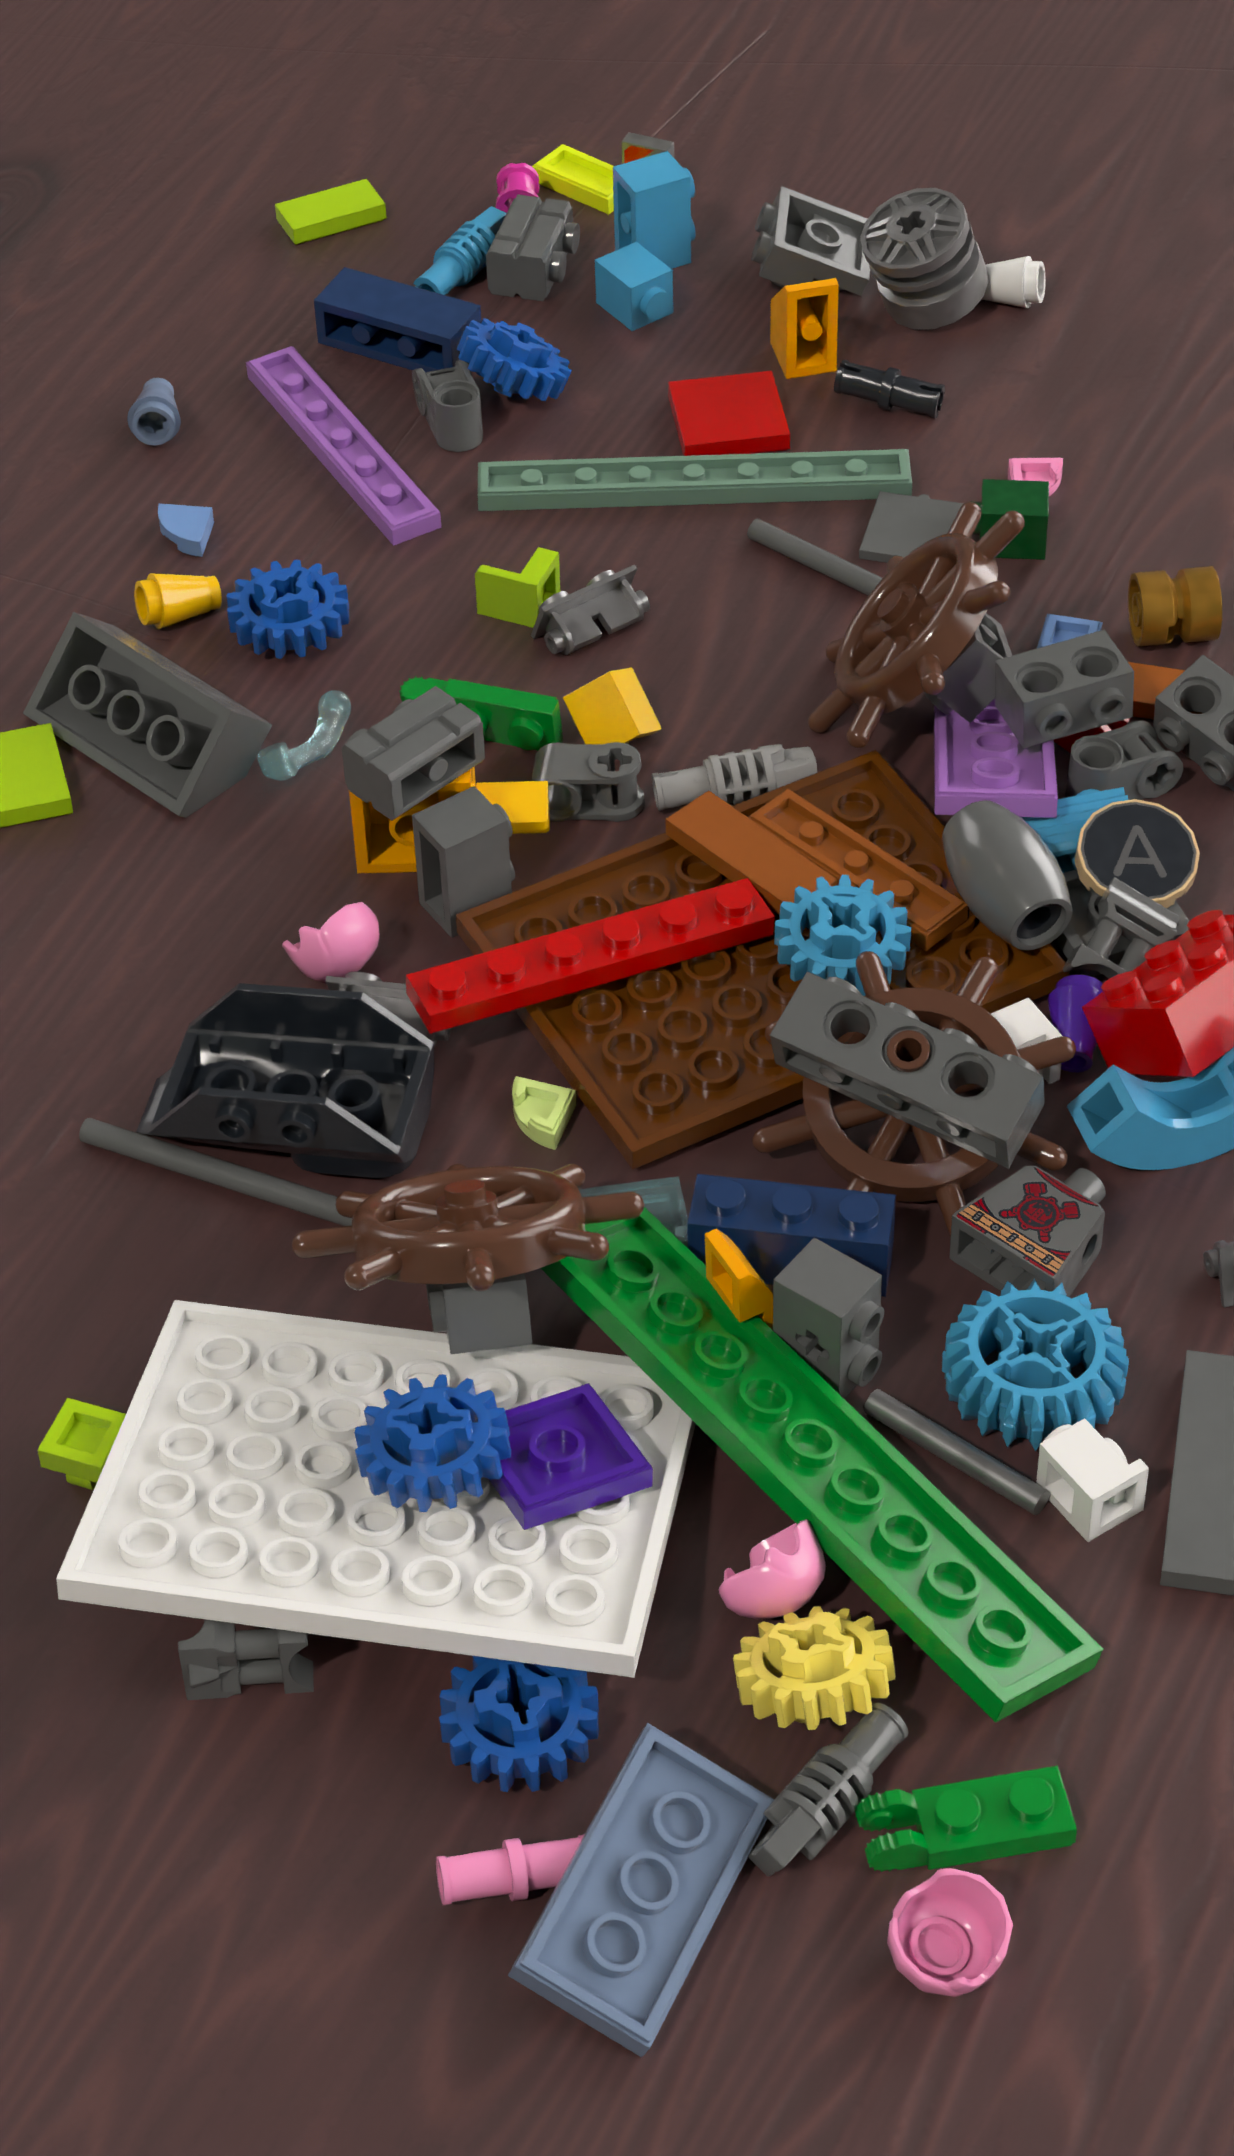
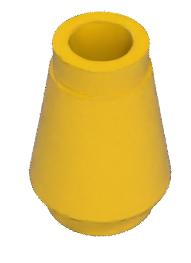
[134,573,222,629]

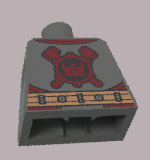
[949,1166,1106,1297]

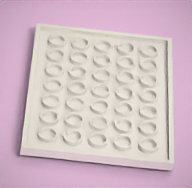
[56,1300,696,1678]

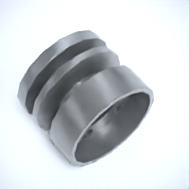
[860,188,989,330]

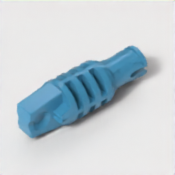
[413,206,507,295]

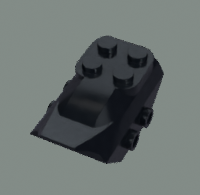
[136,983,434,1178]

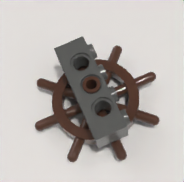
[752,951,1076,1238]

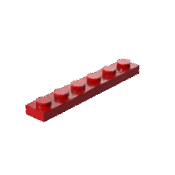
[406,878,775,1034]

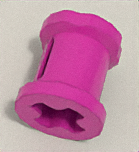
[495,163,539,213]

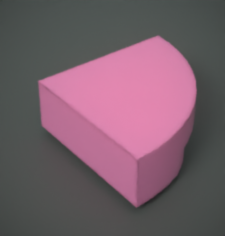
[1008,458,1063,496]

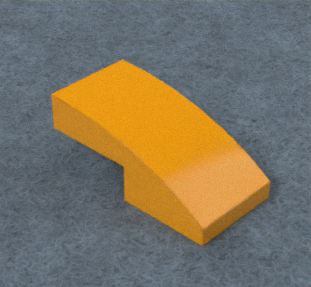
[705,1228,773,1330]

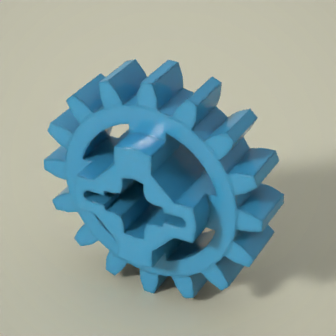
[774,875,911,996]

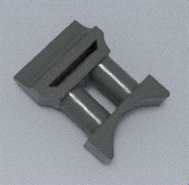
[1063,877,1180,979]
[178,1619,314,1700]

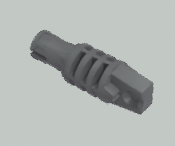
[748,1702,909,1877]

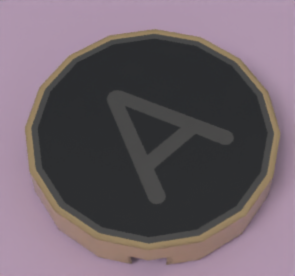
[1074,799,1200,908]

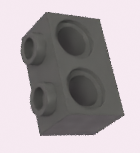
[995,629,1134,748]
[1153,655,1234,791]

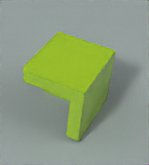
[475,547,561,628]

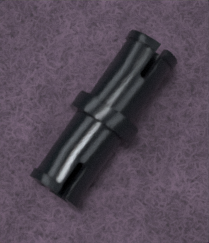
[834,359,945,419]

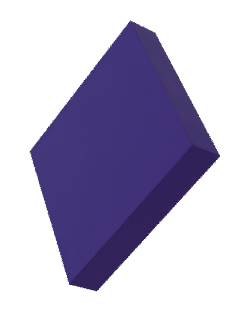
[489,1383,653,1530]

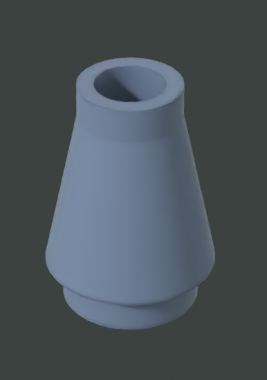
[127,378,181,446]

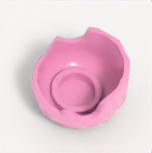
[282,902,379,983]
[719,1519,826,1619]
[887,1868,1013,1997]

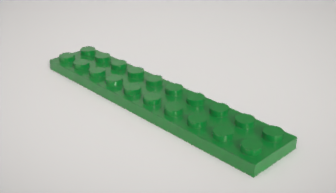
[540,1207,1103,1723]

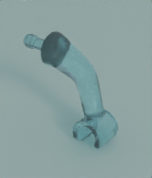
[257,690,351,780]

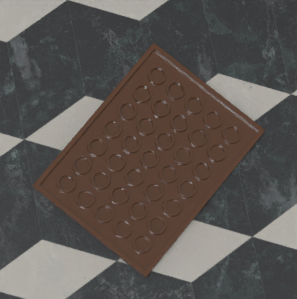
[456,750,1070,1169]

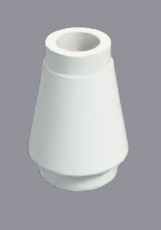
[981,256,1045,308]

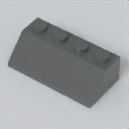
[23,612,272,818]

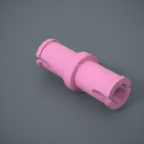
[436,1834,585,1905]

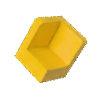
[563,668,661,744]
[476,781,550,834]

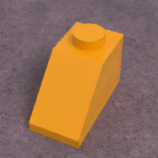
[770,278,839,379]

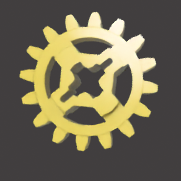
[733,1606,896,1730]

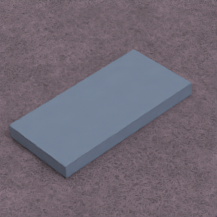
[508,1723,774,2058]

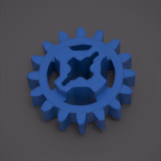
[457,318,572,401]
[227,560,350,659]
[354,1374,511,1512]
[439,1656,599,1792]

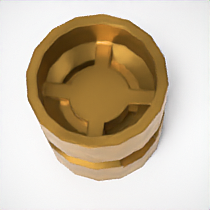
[1128,566,1222,647]

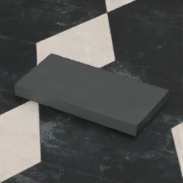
[1160,1350,1234,1596]

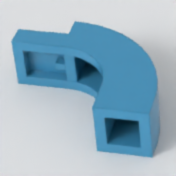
[1067,1047,1234,1170]

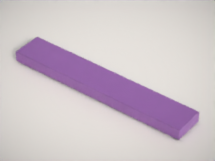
[246,346,441,546]

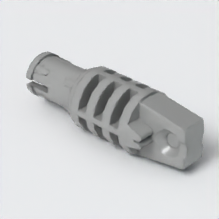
[652,744,818,811]

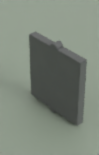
[859,491,964,563]

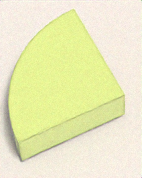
[512,1076,576,1150]

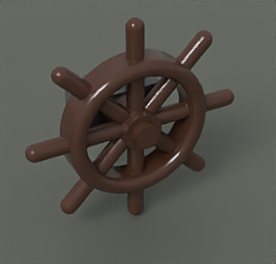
[808,502,1025,748]
[292,1164,644,1354]

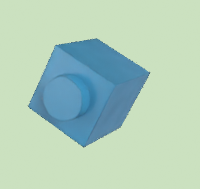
[595,242,673,331]

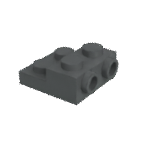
[751,186,870,296]

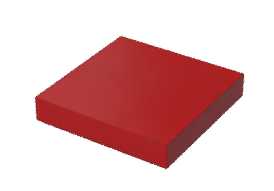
[668,371,790,456]

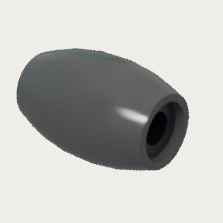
[942,800,1072,950]

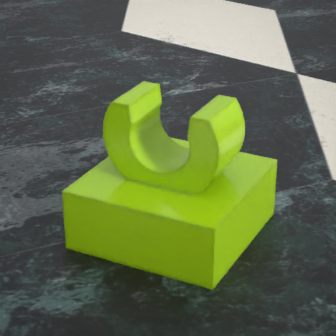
[37,1398,126,1490]

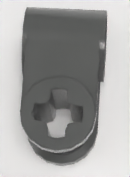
[412,360,483,452]
[1065,720,1183,800]
[532,742,645,822]

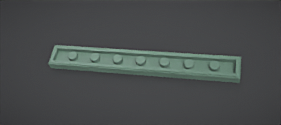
[478,449,912,511]

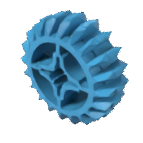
[942,1278,1129,1452]

